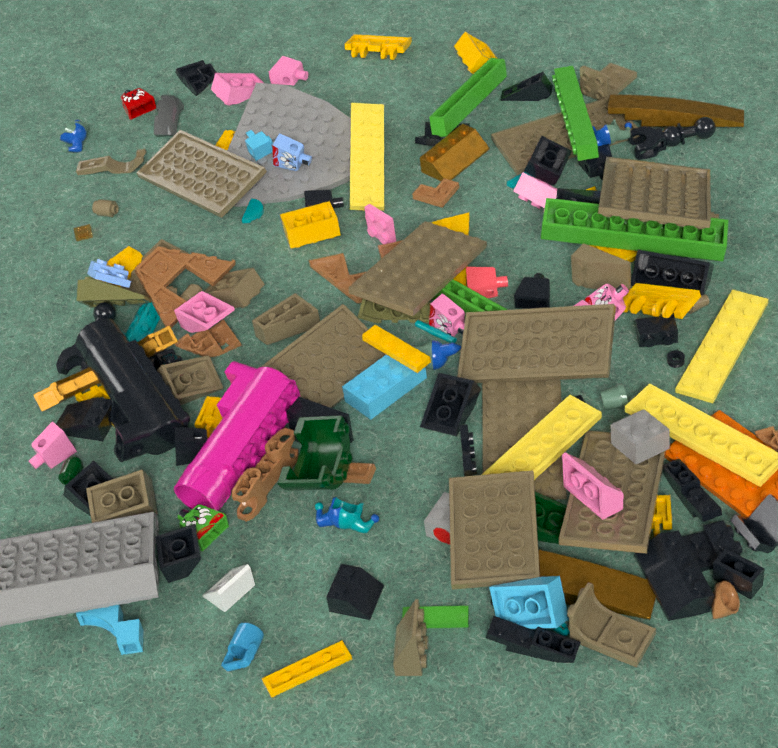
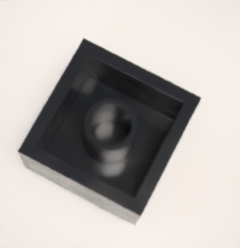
[524,136,572,186]

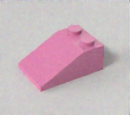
[211,73,264,106]
[174,291,235,333]

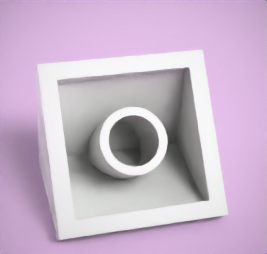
[202,564,255,612]

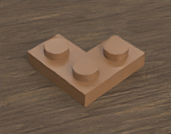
[412,178,459,208]

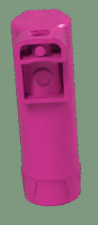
[174,361,301,511]

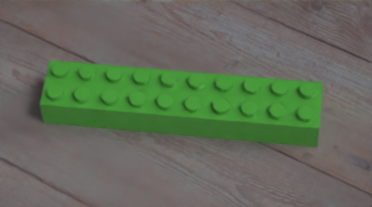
[541,198,728,261]

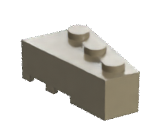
[252,293,320,345]

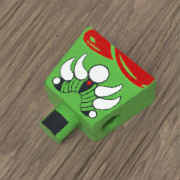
[177,505,229,552]

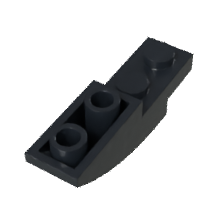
[662,459,722,522]
[486,616,581,663]

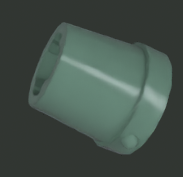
[600,383,628,411]

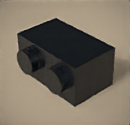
[636,315,678,347]
[713,548,764,599]

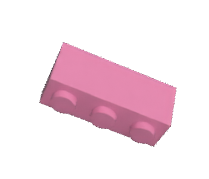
[514,173,557,209]
[562,453,624,520]

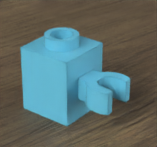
[245,130,273,161]

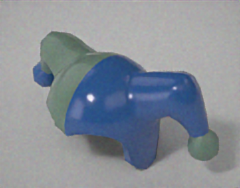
[592,119,632,146]
[60,120,89,153]
[412,340,462,370]

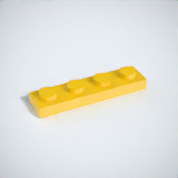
[362,325,431,373]

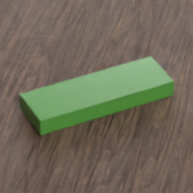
[402,606,469,628]

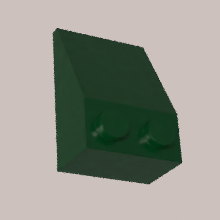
[535,491,567,544]

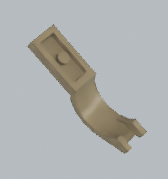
[76,148,147,175]

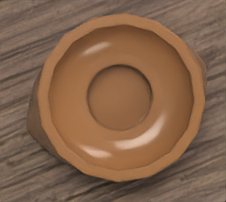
[712,581,740,619]

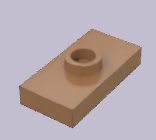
[343,463,376,484]

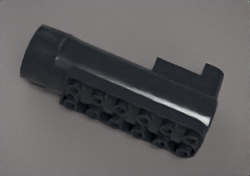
[76,319,190,462]

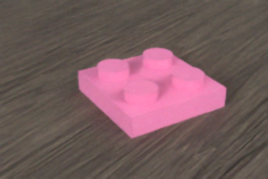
[364,204,396,244]

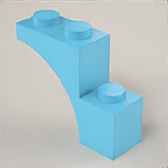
[76,605,144,655]

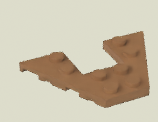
[309,240,403,303]
[135,246,236,328]

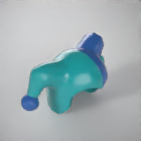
[315,497,379,533]

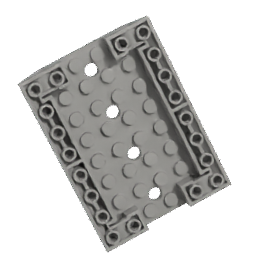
[0,512,159,627]

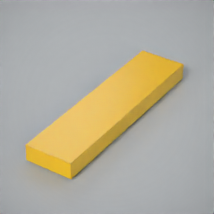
[262,640,352,698]

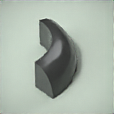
[154,94,184,137]

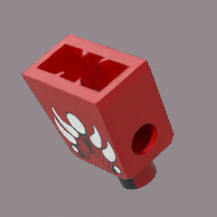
[121,88,156,120]

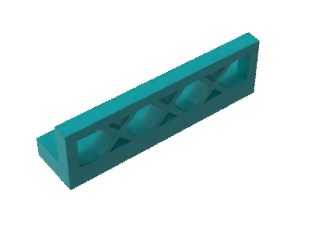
[125,302,160,342]

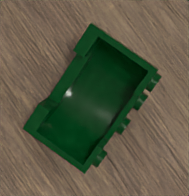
[277,416,352,491]

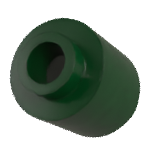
[58,456,83,485]

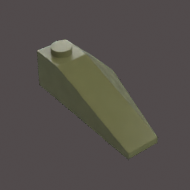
[77,277,151,308]
[357,299,432,323]

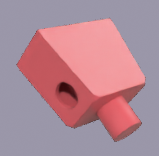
[466,267,508,298]

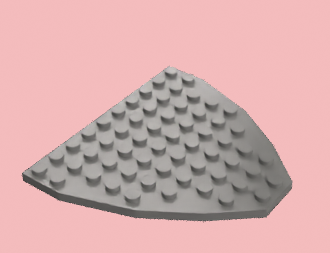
[227,82,351,207]

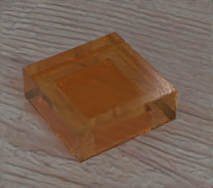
[73,224,93,241]

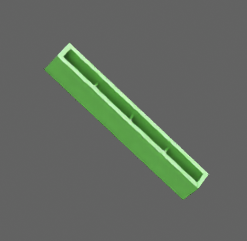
[429,58,507,137]

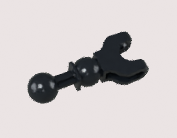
[628,117,716,160]
[56,302,117,375]

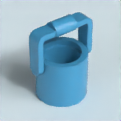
[221,623,264,671]

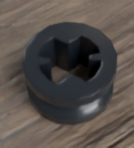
[667,350,685,368]

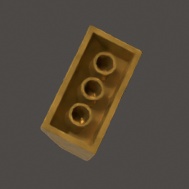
[420,124,490,181]

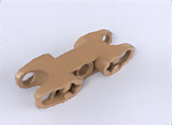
[232,428,299,522]

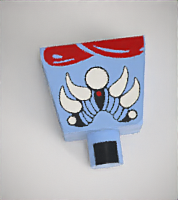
[272,133,312,171]

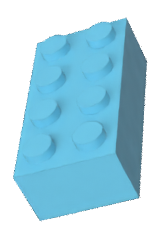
[342,355,427,420]

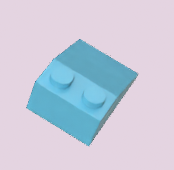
[489,576,569,629]

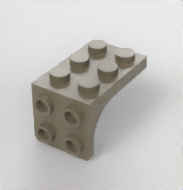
[580,63,637,100]
[567,582,656,668]

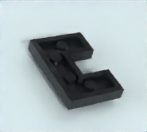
[459,424,477,477]

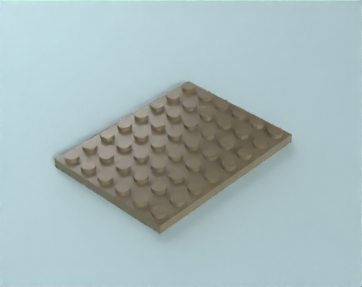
[598,157,711,229]

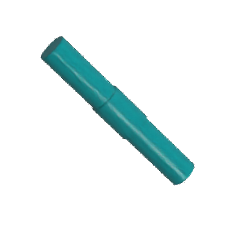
[415,320,457,343]

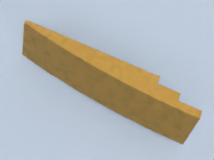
[608,95,744,127]
[539,550,656,620]

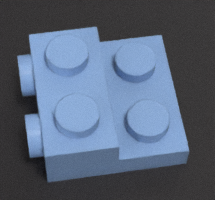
[87,259,131,288]

